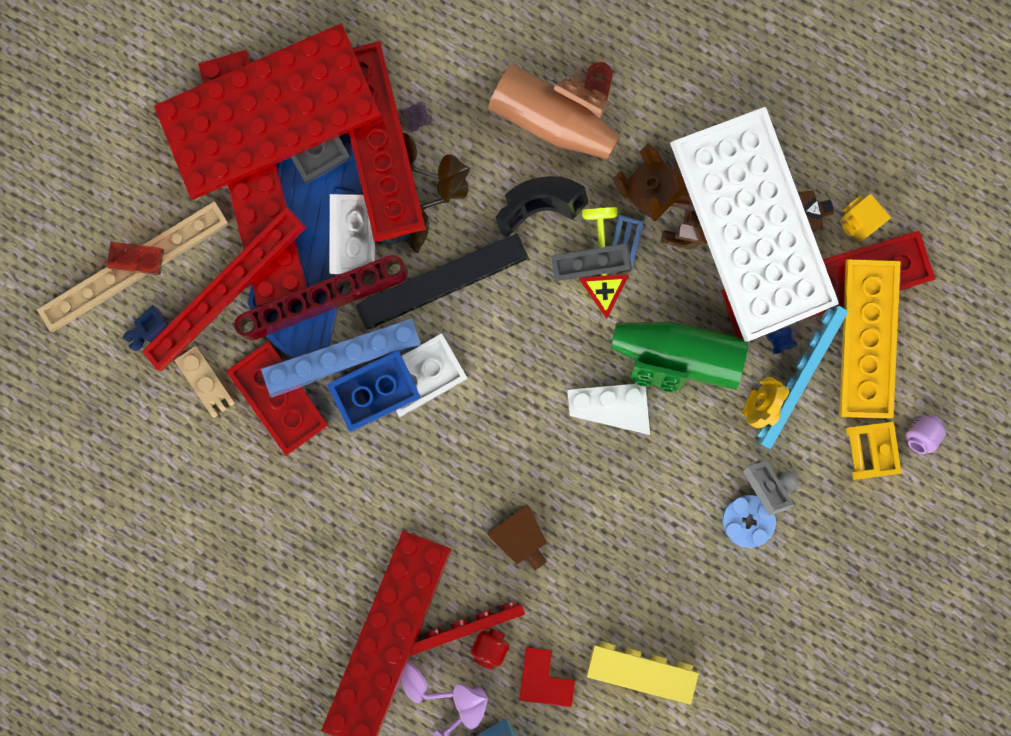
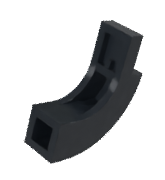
[496,176,589,237]

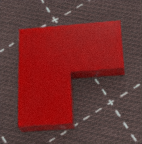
[519,647,575,707]

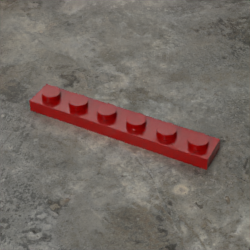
[410,600,525,656]

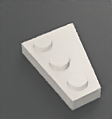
[567,384,650,435]

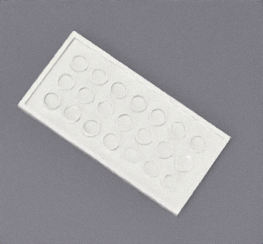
[670,107,839,342]

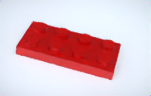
[226,341,329,456]

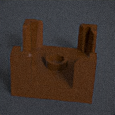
[612,143,686,221]
[660,186,707,249]

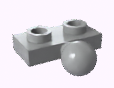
[743,461,798,516]

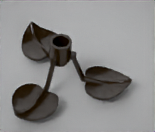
[403,133,471,253]

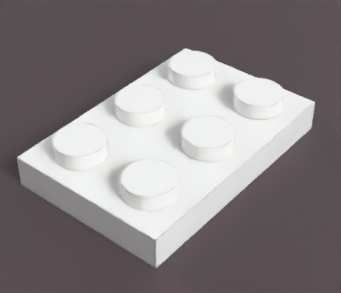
[329,194,375,274]
[396,333,468,417]

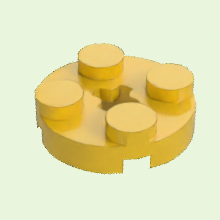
[743,377,789,428]

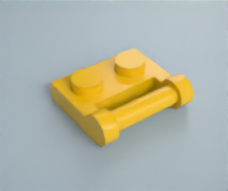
[846,422,902,480]

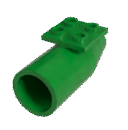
[610,321,748,393]

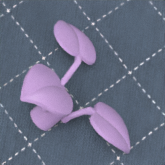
[401,661,488,736]

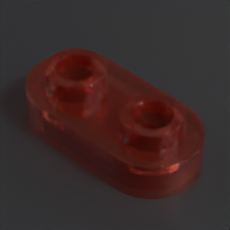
[584,62,613,100]

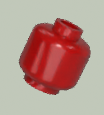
[470,628,510,670]

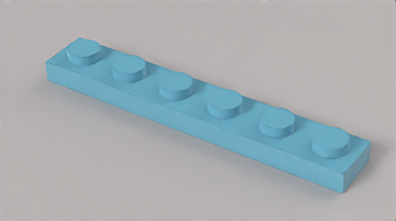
[756,306,849,449]

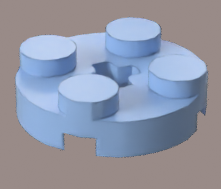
[722,495,776,548]

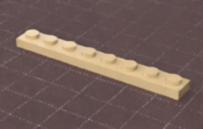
[37,201,229,332]

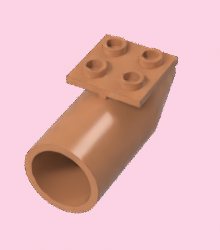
[488,63,620,159]

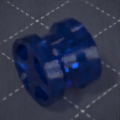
[766,327,798,355]

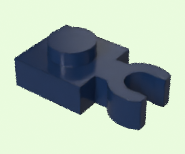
[123,305,169,352]

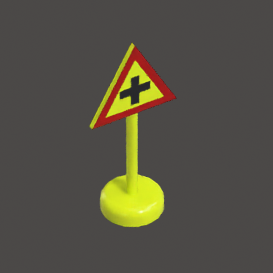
[579,207,630,319]

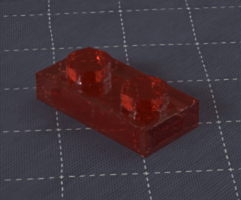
[107,242,164,275]

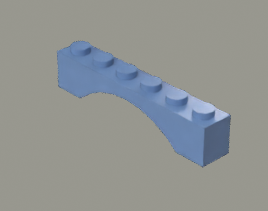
[261,319,420,398]

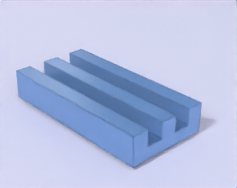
[611,214,644,271]

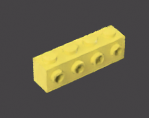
[586,641,699,705]

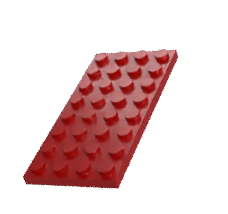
[154,23,382,200]

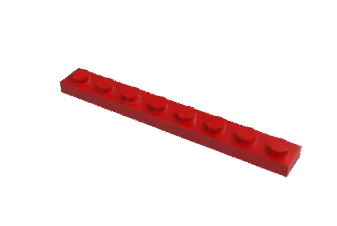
[142,207,307,371]

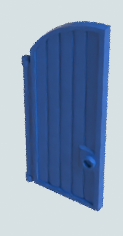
[247,135,363,358]

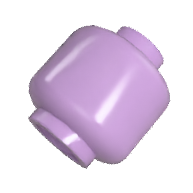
[906,415,946,454]

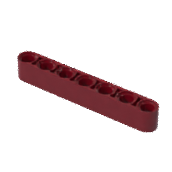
[234,255,408,341]

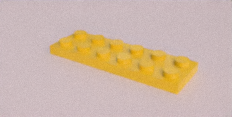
[839,260,901,418]

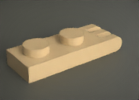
[174,346,236,418]

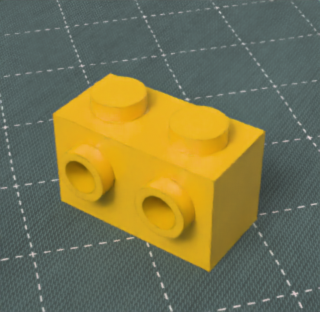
[840,194,891,243]

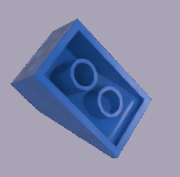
[327,350,421,432]

